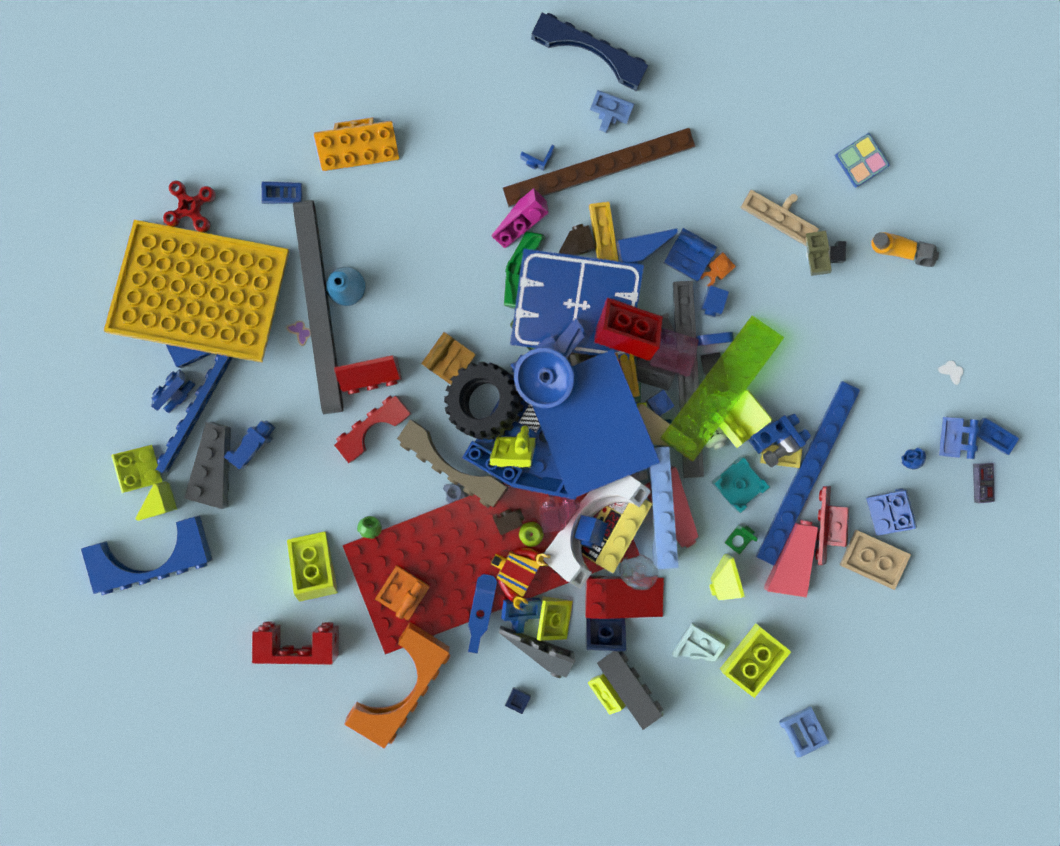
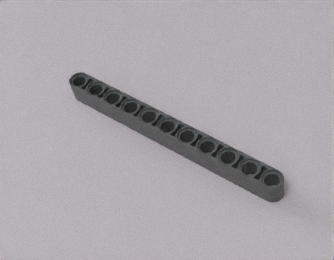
[293,200,344,415]

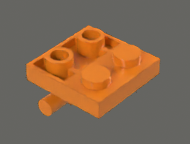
[375,565,430,620]

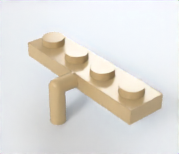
[740,190,819,246]

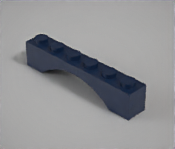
[531,12,648,91]

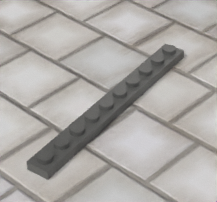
[672,281,704,478]

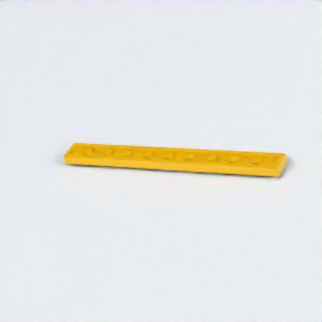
[589,202,640,397]

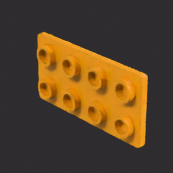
[314,117,399,171]

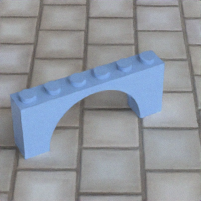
[647,446,678,569]

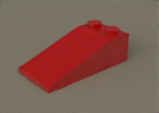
[585,576,664,619]

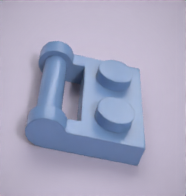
[779,706,829,758]

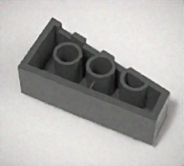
[184,422,231,509]
[597,651,664,730]

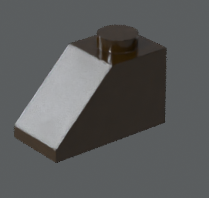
[559,224,596,256]

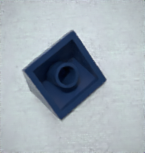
[585,618,627,651]

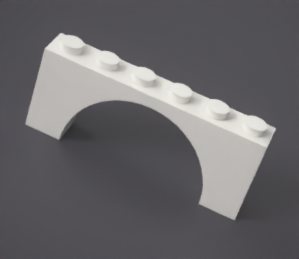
[544,475,651,589]

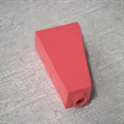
[644,466,699,548]
[764,520,818,598]

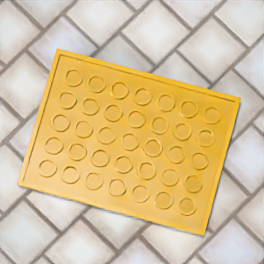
[104,220,290,363]

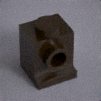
[493,508,524,535]

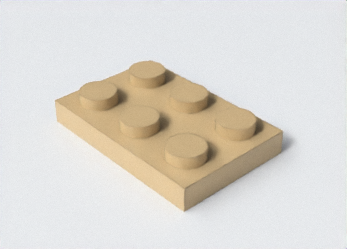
[839,530,911,590]

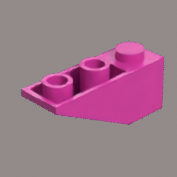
[491,188,549,248]

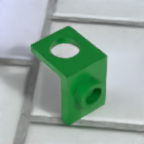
[724,524,758,555]

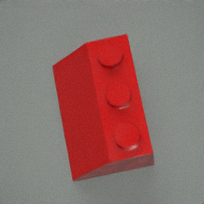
[594,298,663,361]
[334,355,402,395]

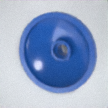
[514,347,574,408]

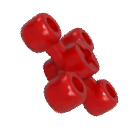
[163,180,216,233]

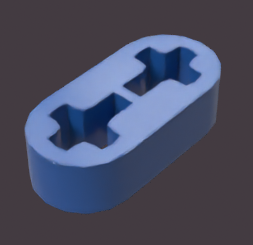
[696,332,734,346]

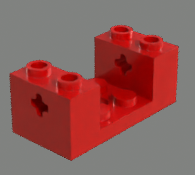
[252,621,339,665]

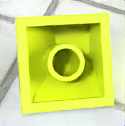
[709,553,745,600]

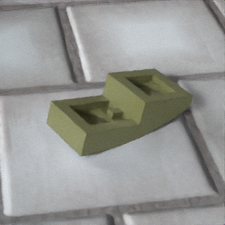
[806,231,832,276]

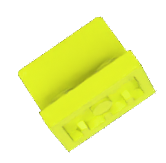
[712,390,772,448]

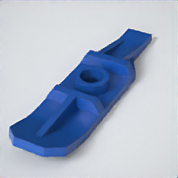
[468,574,497,654]

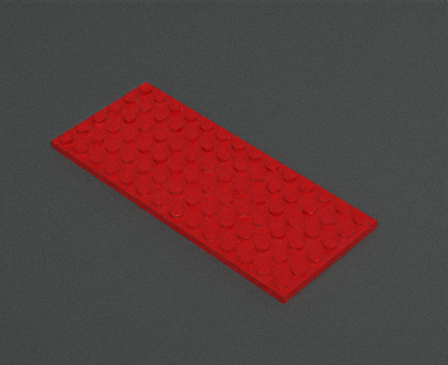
[342,482,640,655]

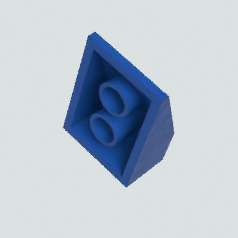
[616,228,678,264]

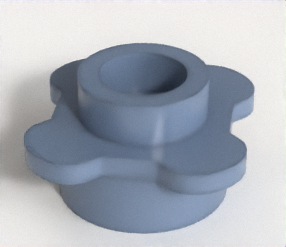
[443,483,465,503]

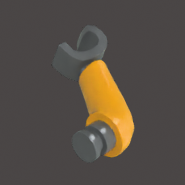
[871,232,939,267]

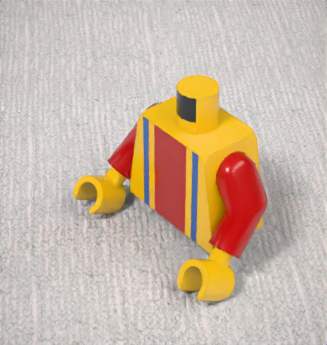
[491,548,551,610]

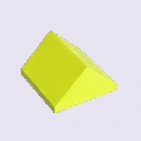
[135,481,177,521]
[537,596,573,641]

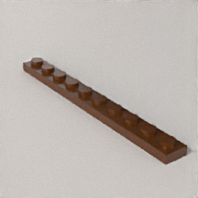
[503,128,695,207]

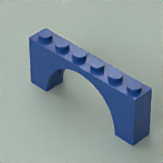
[81,515,213,595]

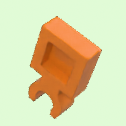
[700,252,736,287]

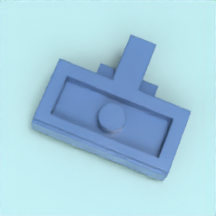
[590,90,634,133]

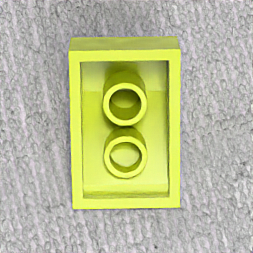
[287,531,338,602]

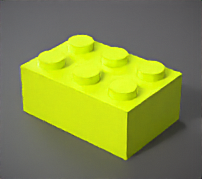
[720,623,791,698]

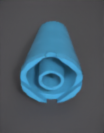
[326,267,366,306]

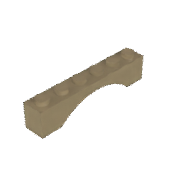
[397,420,509,508]

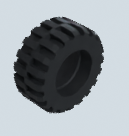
[444,362,524,440]

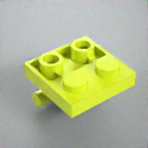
[490,426,536,467]
[111,445,162,493]

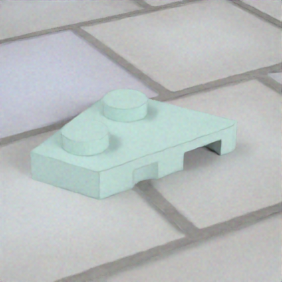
[672,623,726,661]

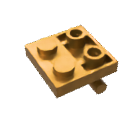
[421,332,476,385]

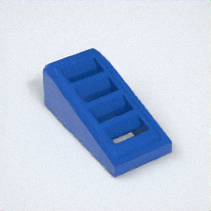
[261,181,302,204]

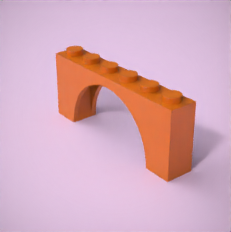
[344,622,450,749]

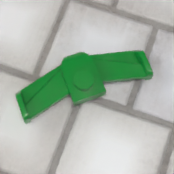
[504,231,546,309]

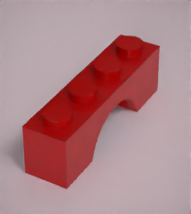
[334,395,412,463]

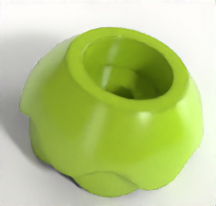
[519,522,544,547]

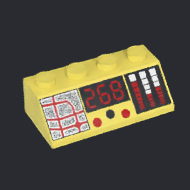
[581,499,652,573]

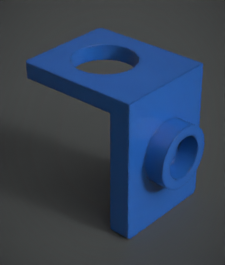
[520,145,555,171]

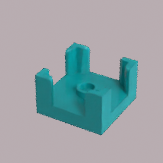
[711,457,770,513]

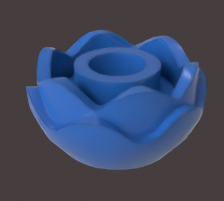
[901,448,926,470]

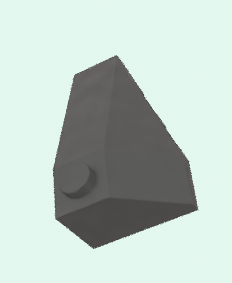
[499,626,575,678]

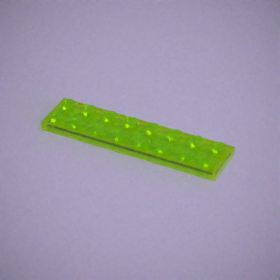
[660,315,785,462]

